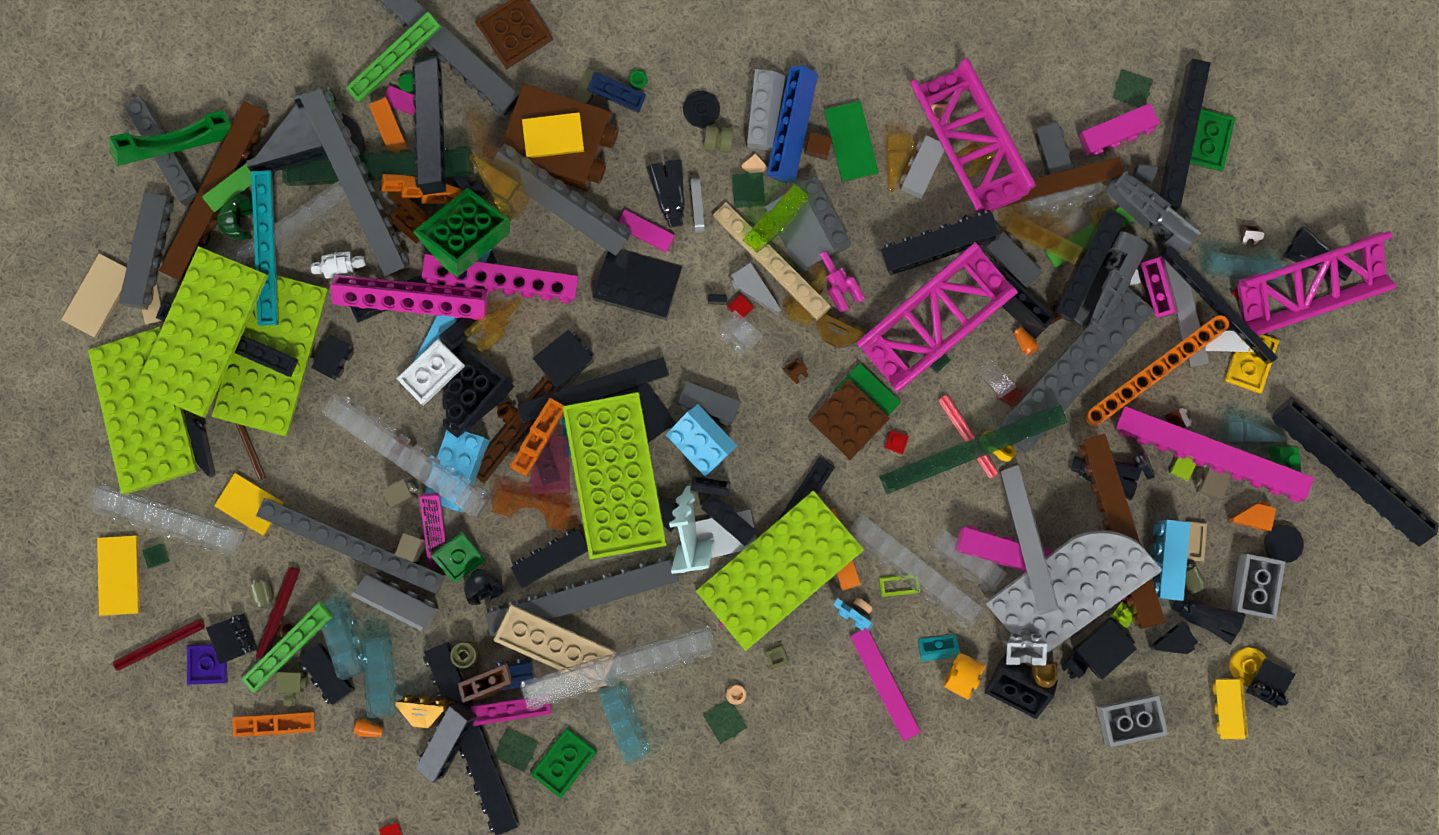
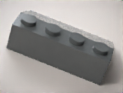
[765,177,851,273]

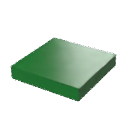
[430,531,485,584]

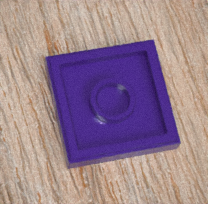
[187,644,227,685]

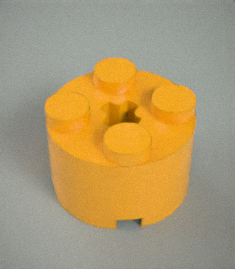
[943,653,986,700]

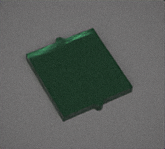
[1112,69,1153,108]
[732,171,765,208]
[703,700,748,744]
[494,728,539,772]

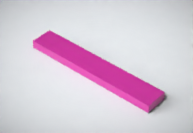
[850,628,921,741]

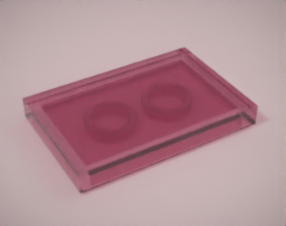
[531,435,570,494]

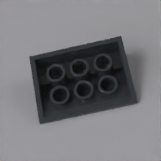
[593,250,682,321]

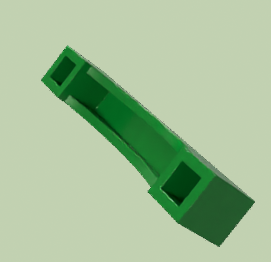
[109,110,231,166]

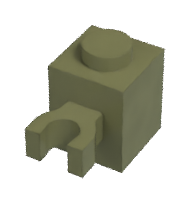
[276,671,308,706]

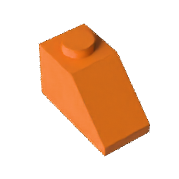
[1228,501,1276,531]

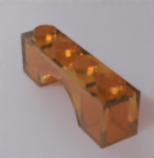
[491,487,573,532]

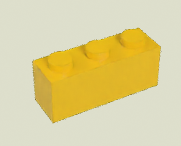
[1213,678,1248,739]

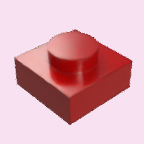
[884,430,909,455]

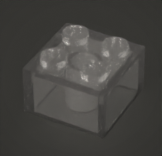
[719,310,763,357]

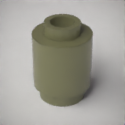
[1185,563,1206,594]
[249,578,273,608]

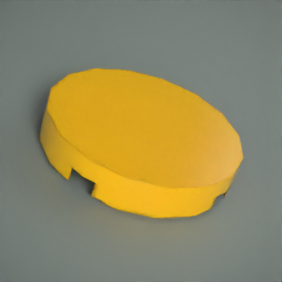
[1229,647,1267,686]

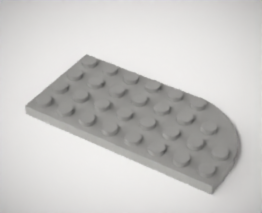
[986,531,1162,653]

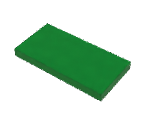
[824,101,879,182]

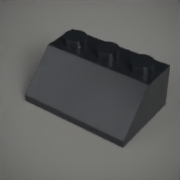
[984,654,1058,719]

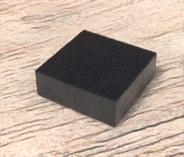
[708,294,727,305]

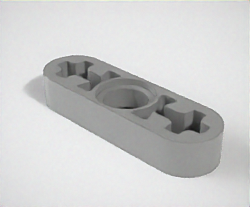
[690,178,705,233]

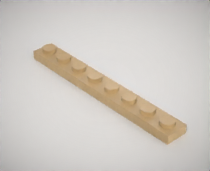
[713,202,831,321]

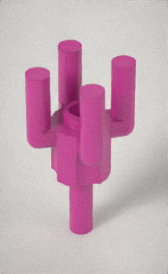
[820,250,866,312]

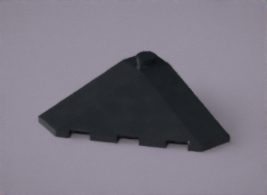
[442,343,514,438]

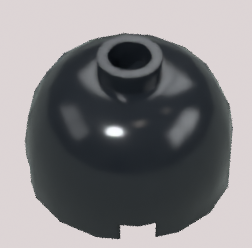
[464,569,504,605]

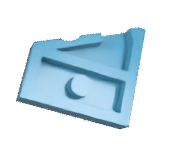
[833,598,874,631]

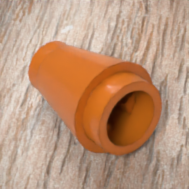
[1014,327,1040,356]
[353,718,384,738]

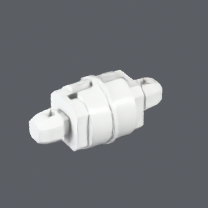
[311,251,366,279]

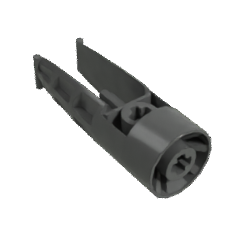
[1104,171,1201,255]
[1074,231,1149,331]

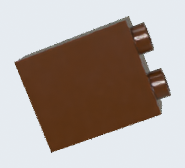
[500,83,619,191]

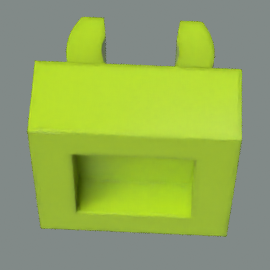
[1109,601,1134,628]

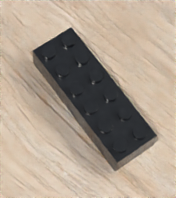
[881,210,1000,276]

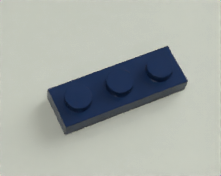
[587,72,646,113]

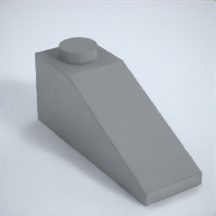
[730,263,782,315]

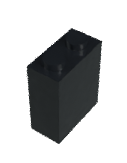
[533,329,594,390]
[1073,619,1137,680]

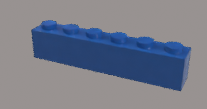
[767,66,818,182]

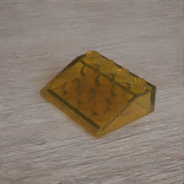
[469,154,529,221]

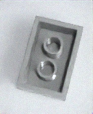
[1230,554,1285,619]
[1096,694,1168,747]

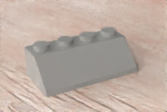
[747,69,788,151]
[351,573,438,631]

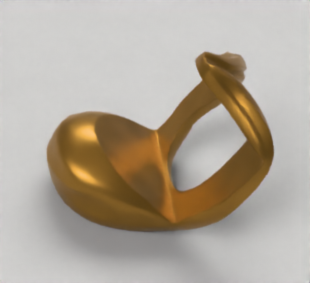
[1026,662,1058,688]

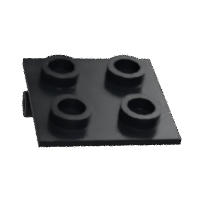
[206,614,258,664]
[1246,658,1296,708]

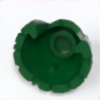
[217,195,253,240]

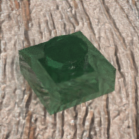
[929,354,951,374]
[142,544,169,569]

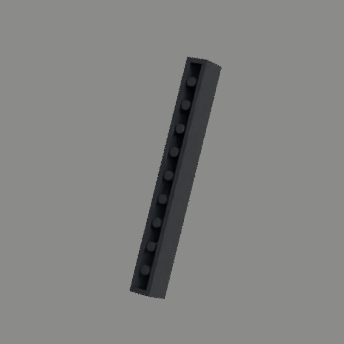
[1272,396,1439,547]
[423,642,520,835]

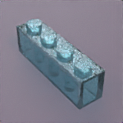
[1203,252,1287,284]
[314,596,366,680]
[361,636,397,718]
[597,682,651,766]

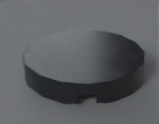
[683,90,720,128]
[1264,525,1304,563]

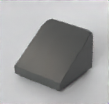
[1134,164,1158,183]

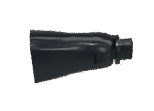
[646,159,685,228]
[1283,225,1352,281]
[1071,456,1141,501]
[1172,599,1246,645]

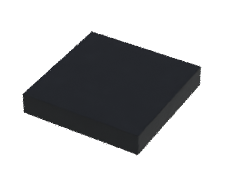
[690,476,731,497]

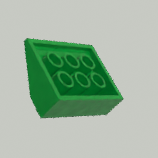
[414,188,510,277]

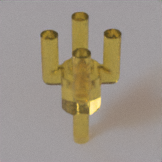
[950,142,995,179]
[464,299,522,352]

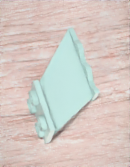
[669,486,715,574]

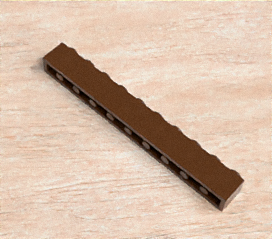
[159,101,269,282]
[1078,434,1166,629]

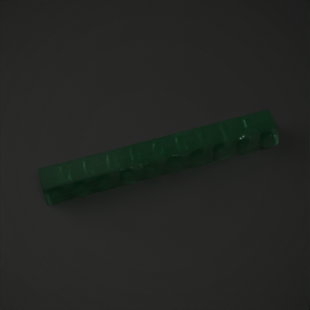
[282,146,474,186]

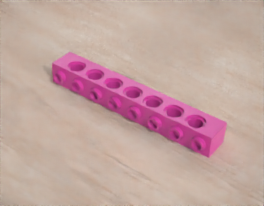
[422,254,578,304]
[331,275,488,320]

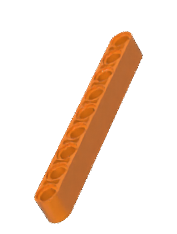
[1086,315,1229,426]

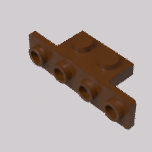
[387,191,431,244]

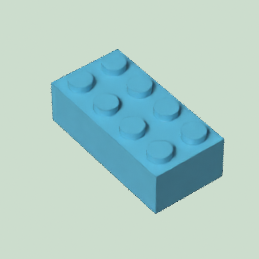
[424,430,490,513]
[1151,520,1191,601]

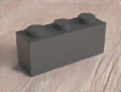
[1033,122,1075,176]
[984,232,1043,289]
[678,381,741,426]

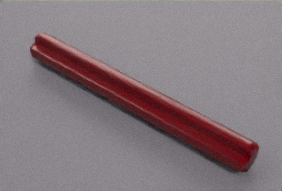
[256,567,300,659]
[113,619,205,671]

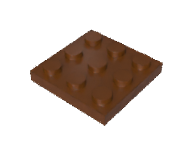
[475,0,553,70]
[809,379,890,460]

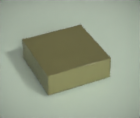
[764,645,789,670]

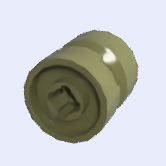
[704,125,733,153]
[450,642,479,668]

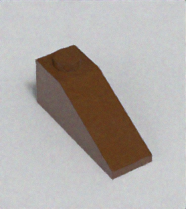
[458,664,513,703]

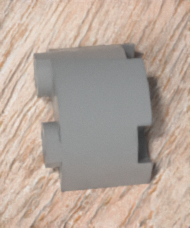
[1006,633,1047,665]

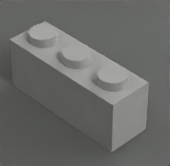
[900,135,945,199]

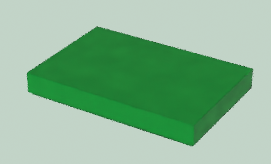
[1190,109,1236,172]
[833,363,901,416]
[530,727,597,799]

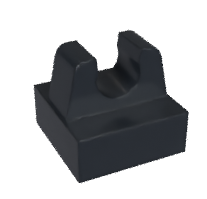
[1062,652,1088,679]

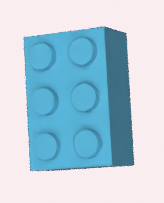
[666,404,737,477]

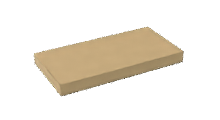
[61,254,126,338]

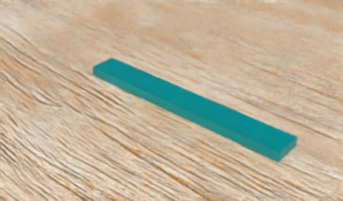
[251,170,279,326]

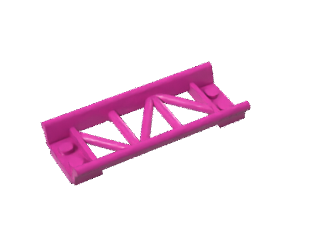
[910,58,1036,213]
[1237,231,1396,336]
[856,242,1018,393]

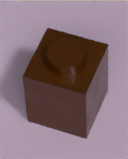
[803,132,833,160]

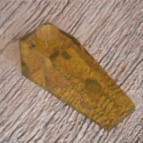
[886,133,915,193]
[785,270,828,327]

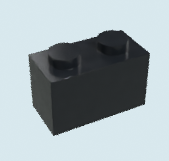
[311,334,354,380]

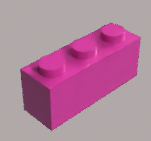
[1141,257,1179,318]

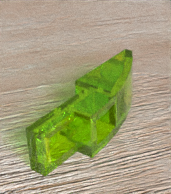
[743,184,809,253]

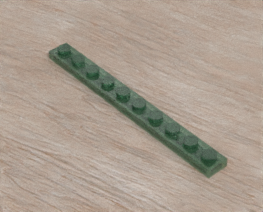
[879,404,1068,494]

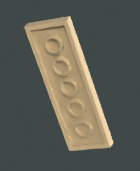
[493,604,617,688]

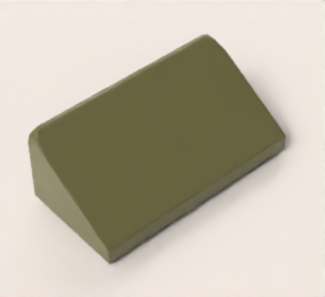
[571,68,604,104]

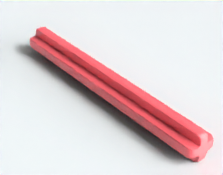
[939,395,998,478]

